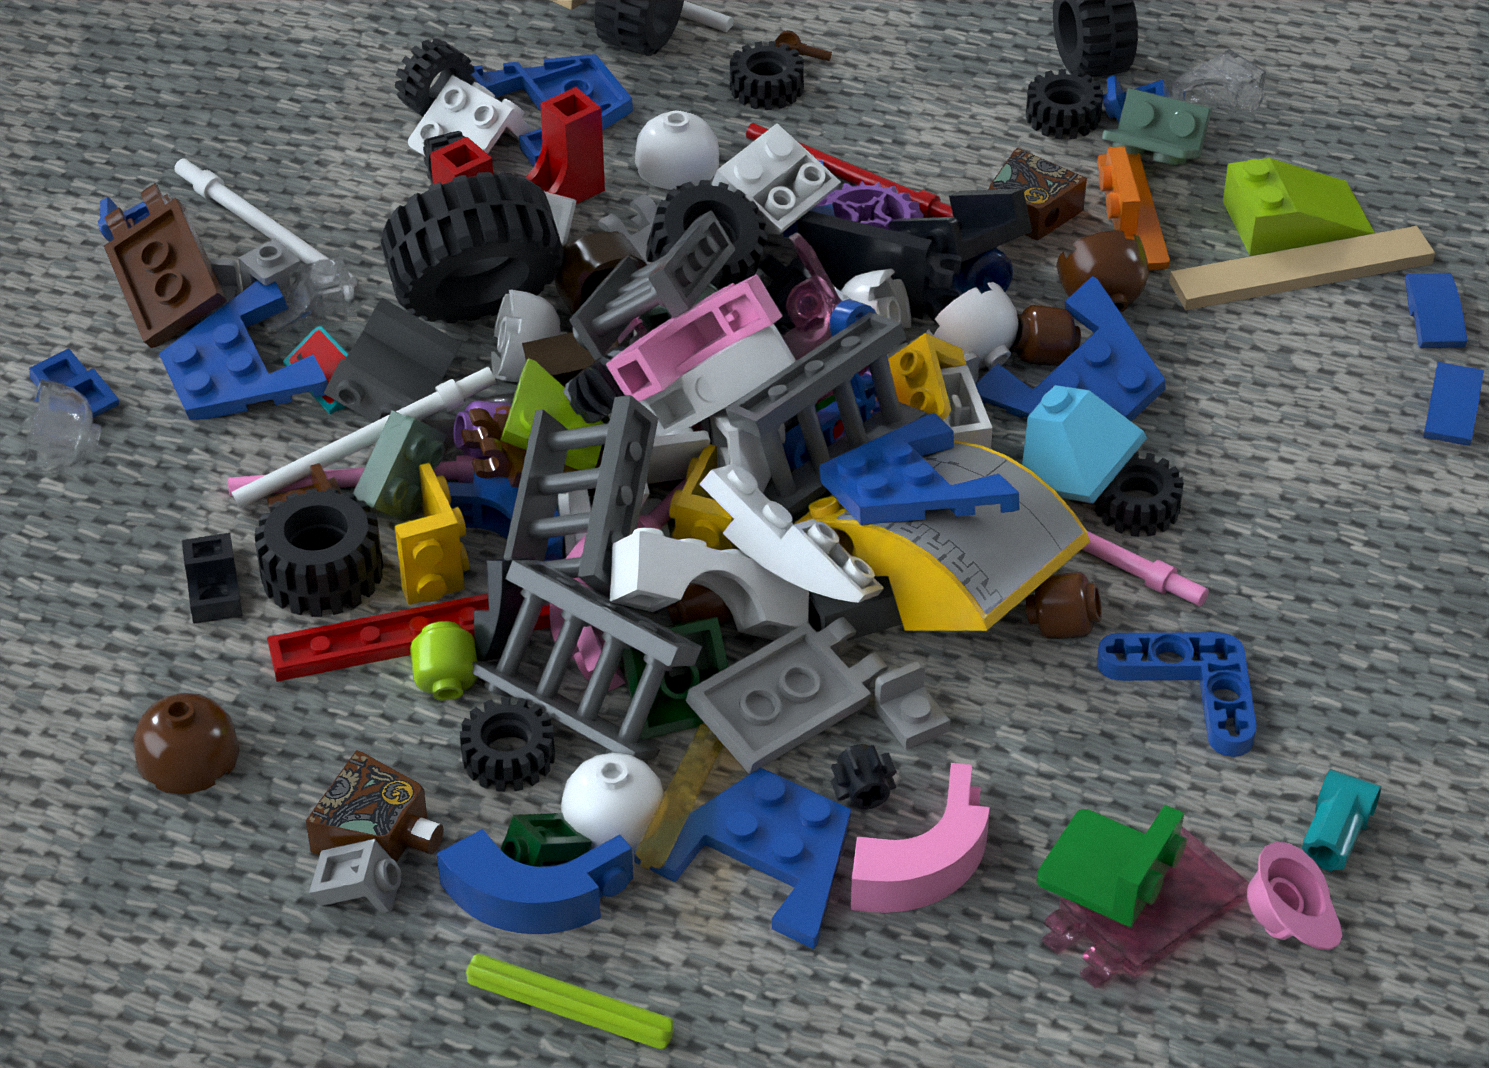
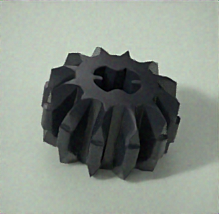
[563,346,627,423]

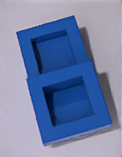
[1405,273,1468,348]
[29,348,119,425]
[1423,362,1484,446]

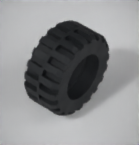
[381,172,564,323]

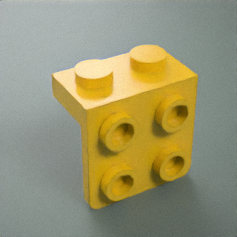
[866,333,966,420]
[669,444,738,551]
[395,462,470,605]

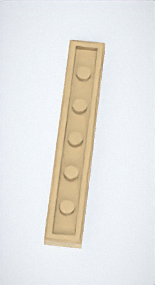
[1169,226,1435,310]

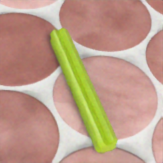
[466,953,674,1050]

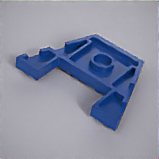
[470,54,633,167]
[975,276,1166,421]
[159,280,328,420]
[820,413,1020,525]
[634,767,851,949]

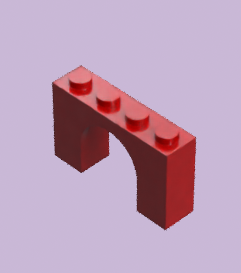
[430,87,605,204]

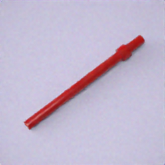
[746,123,953,218]

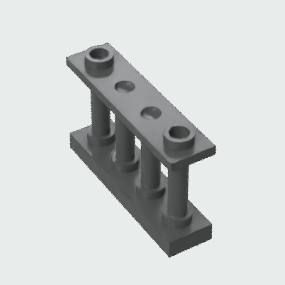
[569,210,736,360]
[725,312,927,516]
[503,395,659,598]
[472,560,702,760]

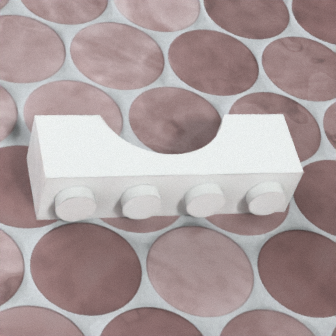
[610,528,809,640]

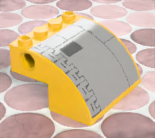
[794,440,1090,631]

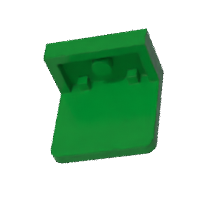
[1036,805,1187,928]

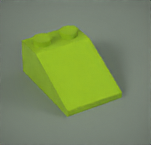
[1223,158,1375,256]

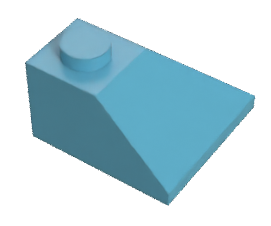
[1022,385,1147,503]

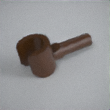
[774,30,832,61]

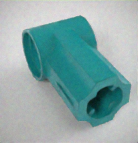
[1301,769,1382,872]

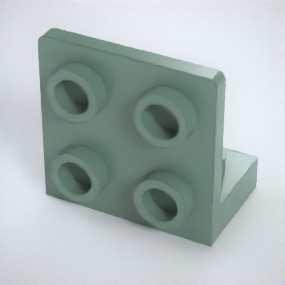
[1102,88,1213,165]
[353,410,447,521]

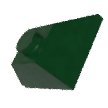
[621,617,728,740]

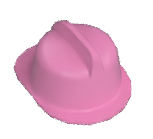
[1247,842,1342,950]

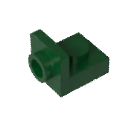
[501,813,592,867]

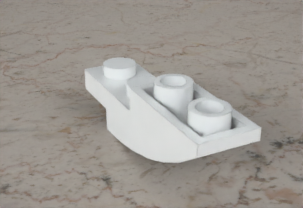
[608,324,796,437]
[700,464,884,603]

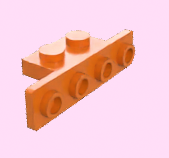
[1097,146,1170,270]

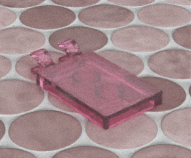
[1042,826,1249,989]

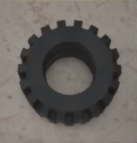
[594,0,684,56]
[1053,0,1138,78]
[646,180,767,291]
[254,488,383,617]

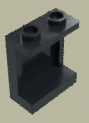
[888,189,1032,262]

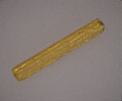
[635,723,723,870]

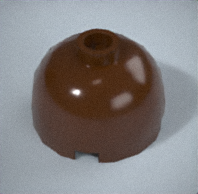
[1056,230,1149,313]
[133,693,240,794]

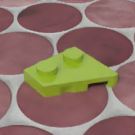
[501,358,604,470]

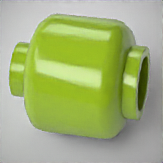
[410,621,478,701]

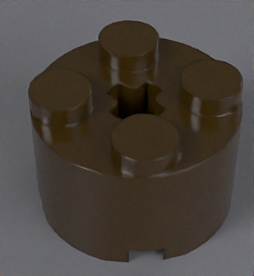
[555,231,648,315]

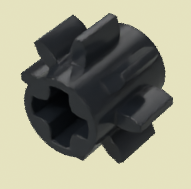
[831,744,897,810]

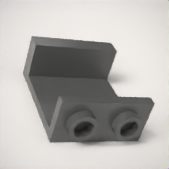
[324,297,462,422]

